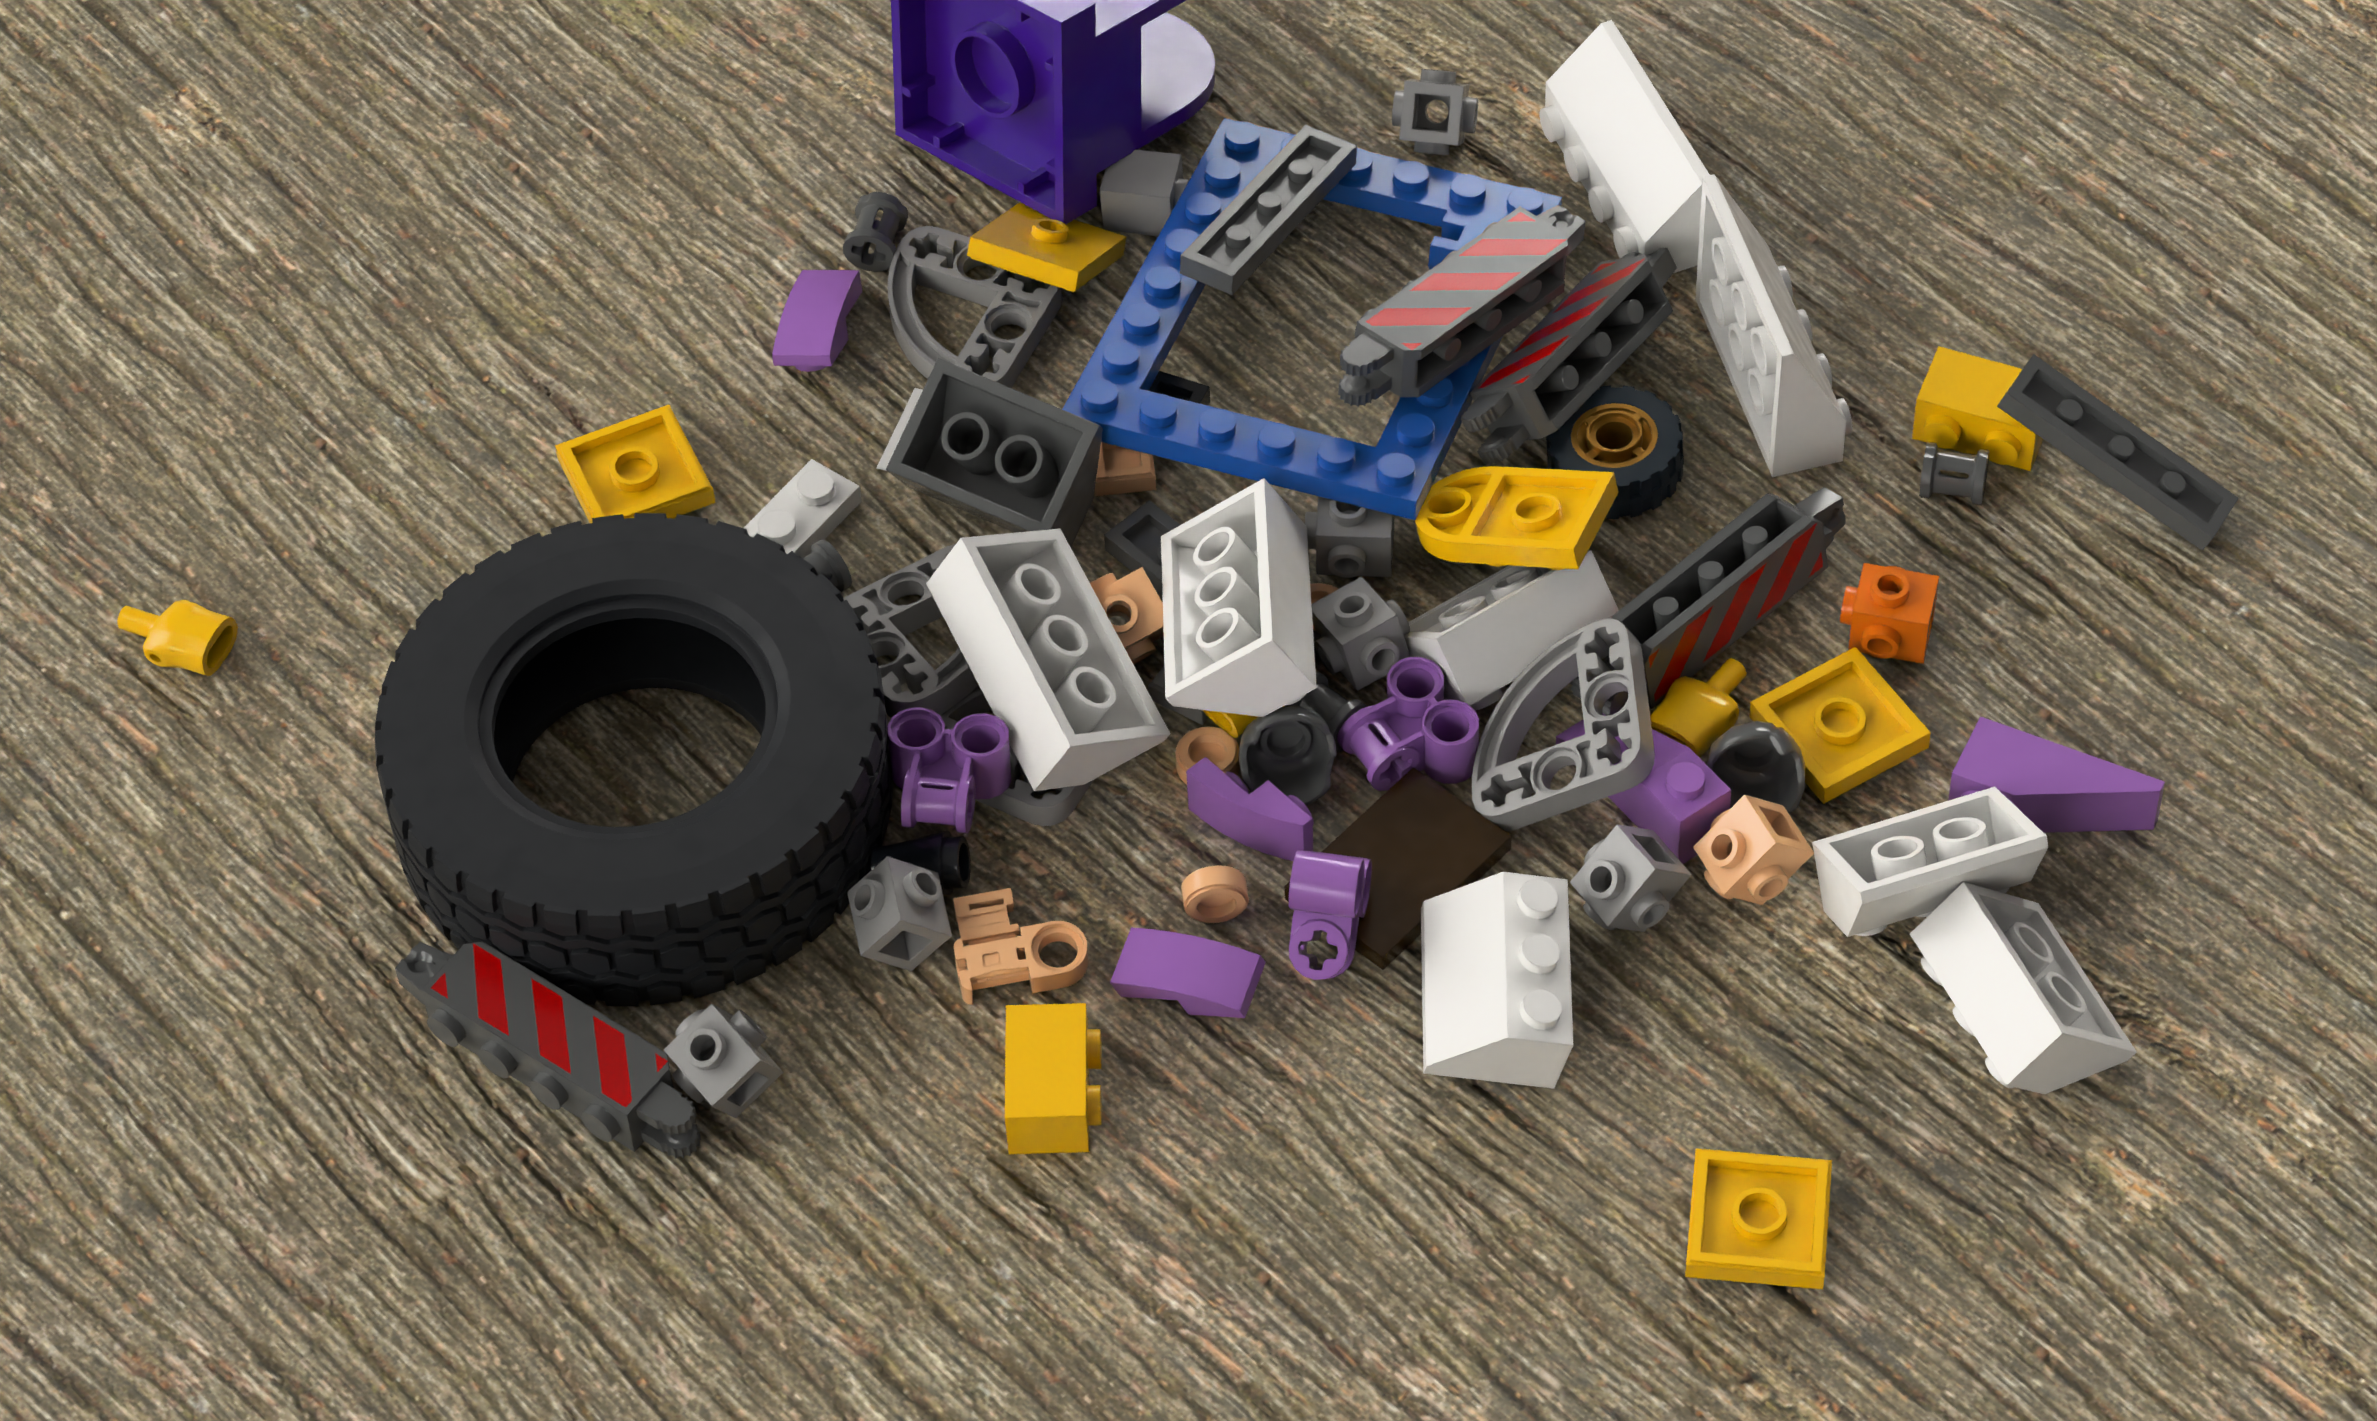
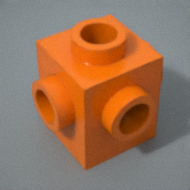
[1840,563,1939,664]

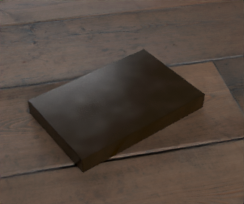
[1284,767,1512,970]

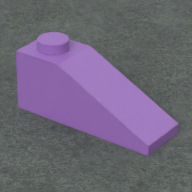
[1556,713,1731,864]
[1948,716,2165,833]

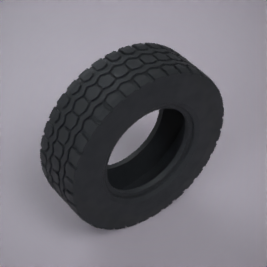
[374,513,894,1006]

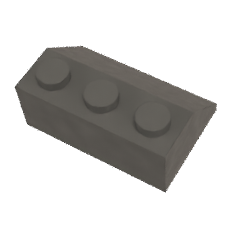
[886,358,1103,547]

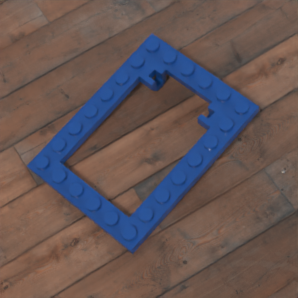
[1062,118,1562,520]

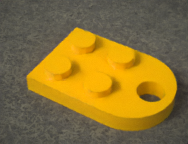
[1415,466,1619,570]

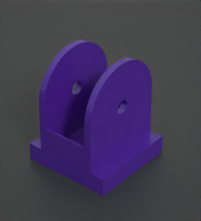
[891,0,1215,224]

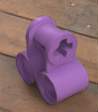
[1337,657,1479,791]
[887,707,1011,834]
[1289,850,1372,980]

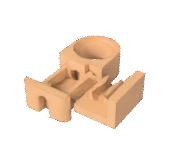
[953,888,1088,1005]

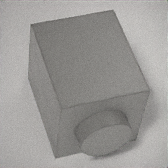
[1100,149,1189,236]

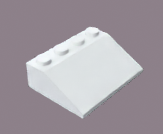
[1695,174,1852,477]

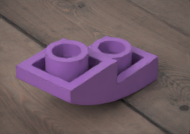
[772,270,862,372]
[1186,757,1314,861]
[1110,927,1266,1018]

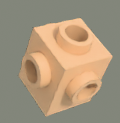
[1090,567,1164,664]
[1693,794,1814,905]

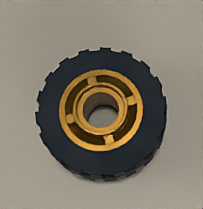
[1546,385,1684,519]

